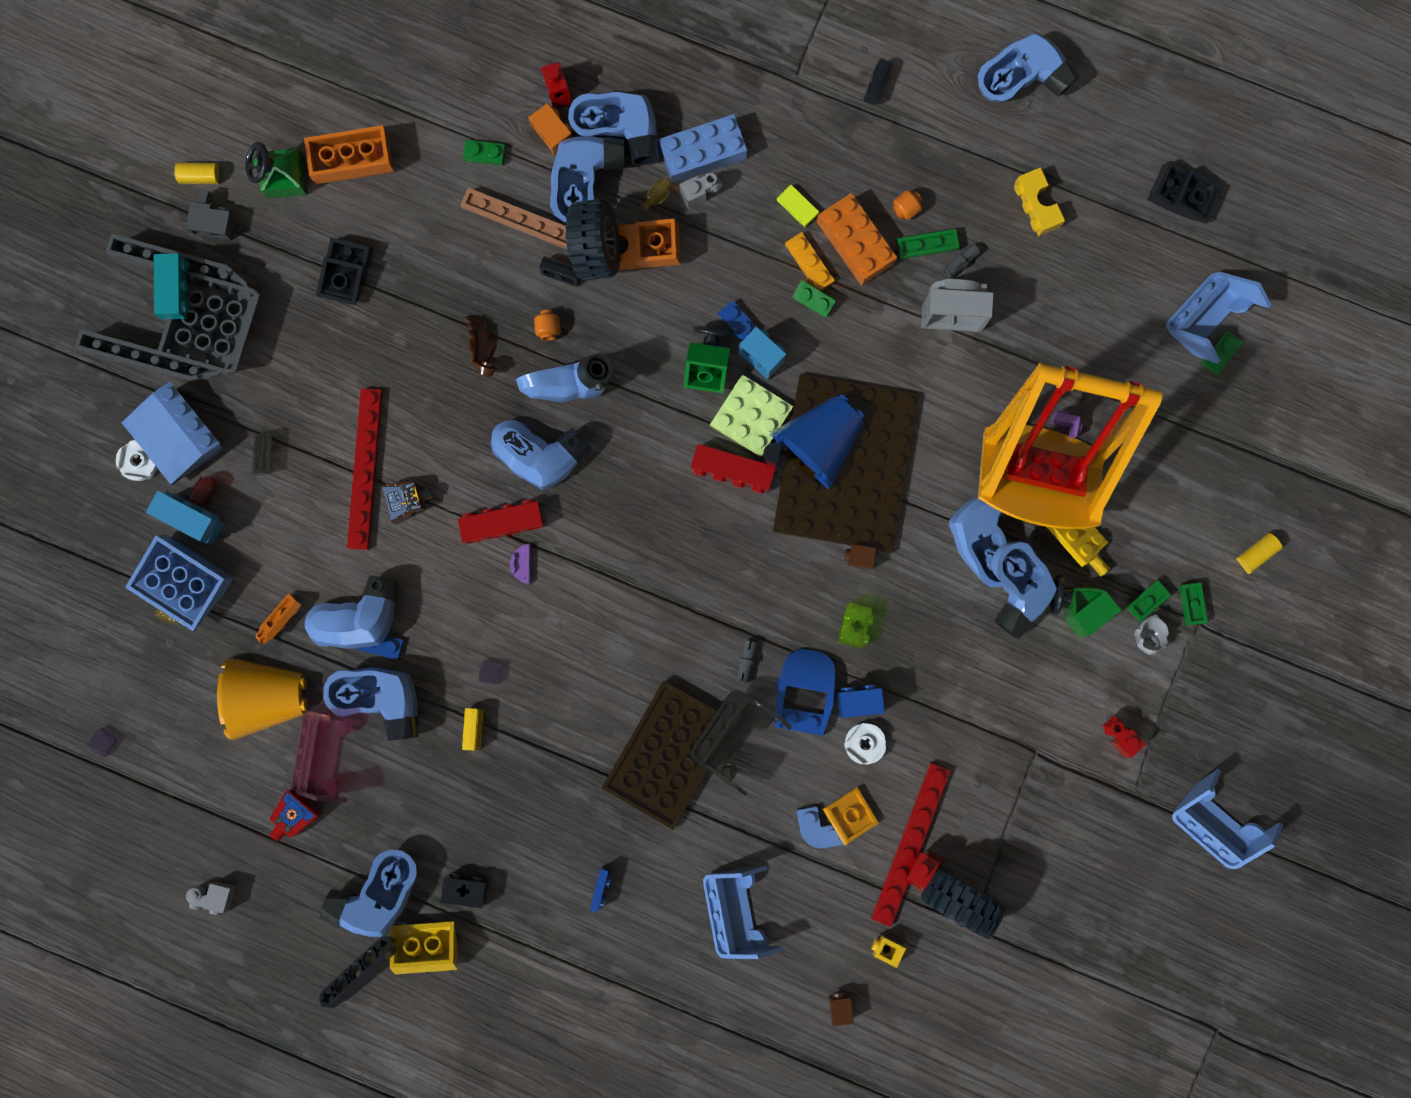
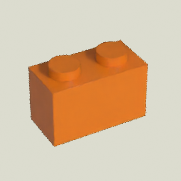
[528,103,573,155]

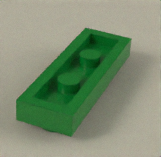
[896,229,960,260]

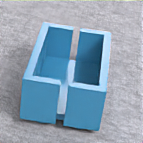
[145,490,225,545]

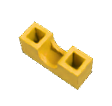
[1014,167,1065,236]

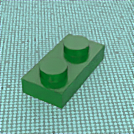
[463,140,506,166]
[792,279,837,318]
[1201,330,1243,375]
[1125,580,1171,622]
[1179,583,1208,626]

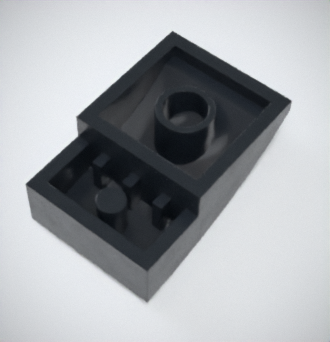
[1147,161,1224,223]
[316,237,373,306]

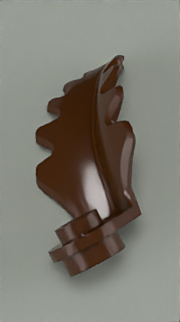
[464,316,497,376]

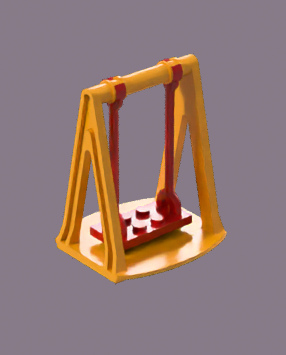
[978,363,1162,529]

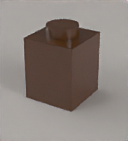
[844,544,876,570]
[828,992,854,1026]

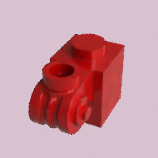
[1102,716,1146,758]

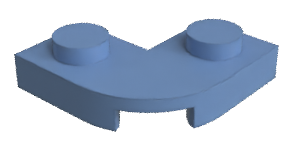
[796,806,844,848]

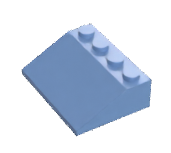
[122,382,223,486]
[125,535,234,631]

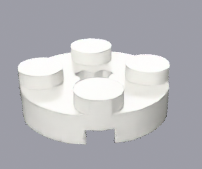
[116,440,157,481]
[844,723,886,764]

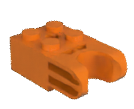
[618,218,681,270]

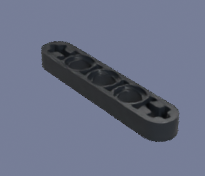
[319,936,398,1008]

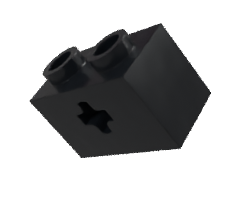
[440,872,488,909]

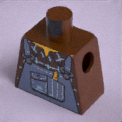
[381,481,433,525]

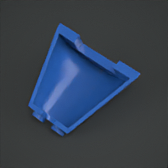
[770,394,865,490]

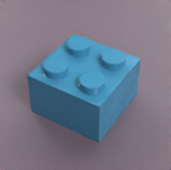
[739,327,786,380]

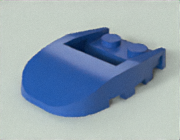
[775,649,836,736]

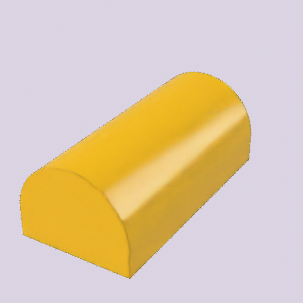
[175,162,220,184]
[1235,533,1283,574]
[462,708,484,751]

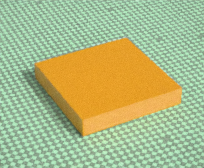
[823,787,879,845]

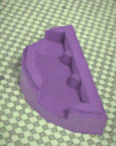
[510,543,531,584]

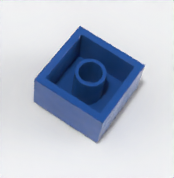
[837,685,885,718]

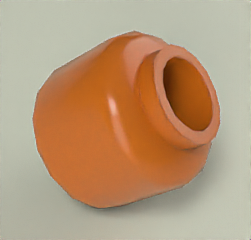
[892,190,923,220]
[534,310,561,341]

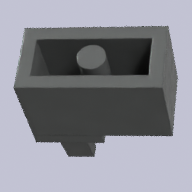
[185,190,235,240]

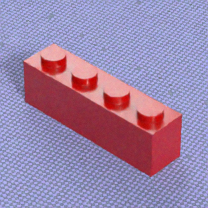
[691,444,775,494]
[457,499,544,545]

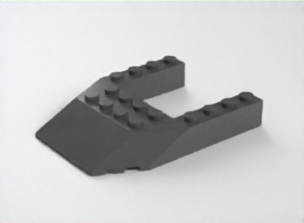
[74,233,260,381]

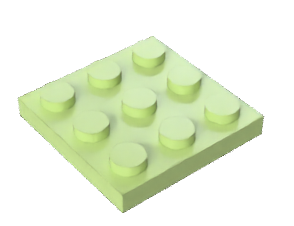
[710,375,793,458]

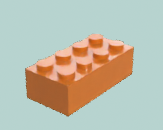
[304,125,394,184]
[817,193,897,286]

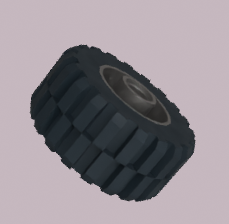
[565,199,621,281]
[921,868,1006,939]

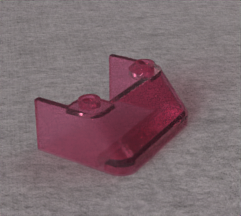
[291,711,361,803]

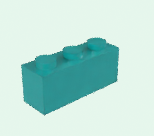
[154,253,188,320]

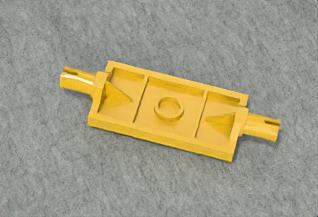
[1047,527,1110,577]

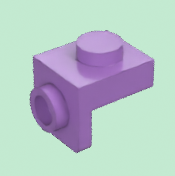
[1050,410,1082,439]

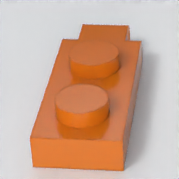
[256,593,301,645]

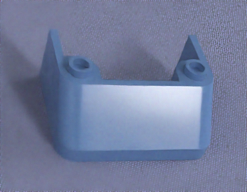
[1166,272,1271,364]
[1172,769,1283,869]
[703,866,783,959]

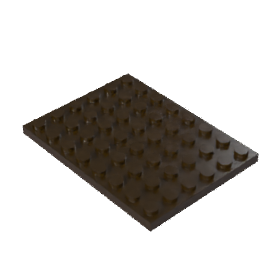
[773,374,919,553]

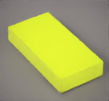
[777,185,819,227]

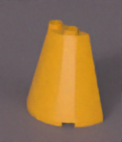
[217,658,307,740]

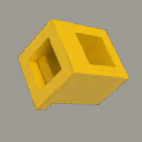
[871,935,906,968]

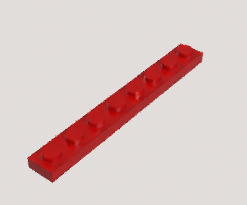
[347,388,383,550]
[871,763,950,927]

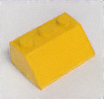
[390,921,458,974]

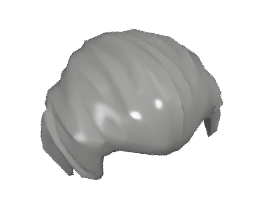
[1134,614,1169,655]

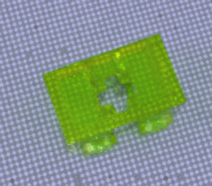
[837,603,874,649]

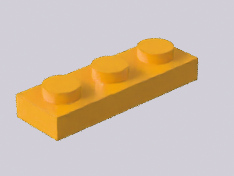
[785,232,835,290]

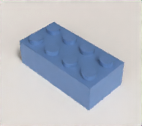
[658,114,747,184]

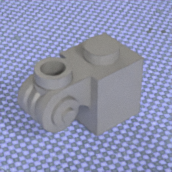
[679,172,723,209]
[186,881,236,915]

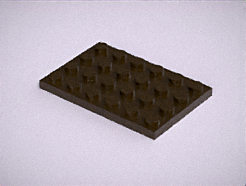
[601,680,735,830]

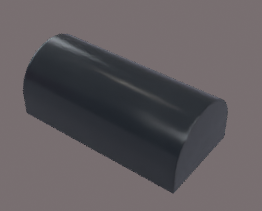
[864,58,893,104]
[539,256,581,287]
[762,443,781,470]

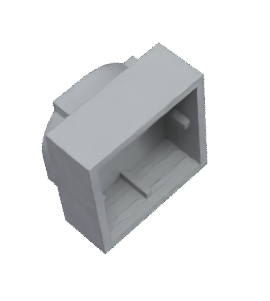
[921,279,993,332]

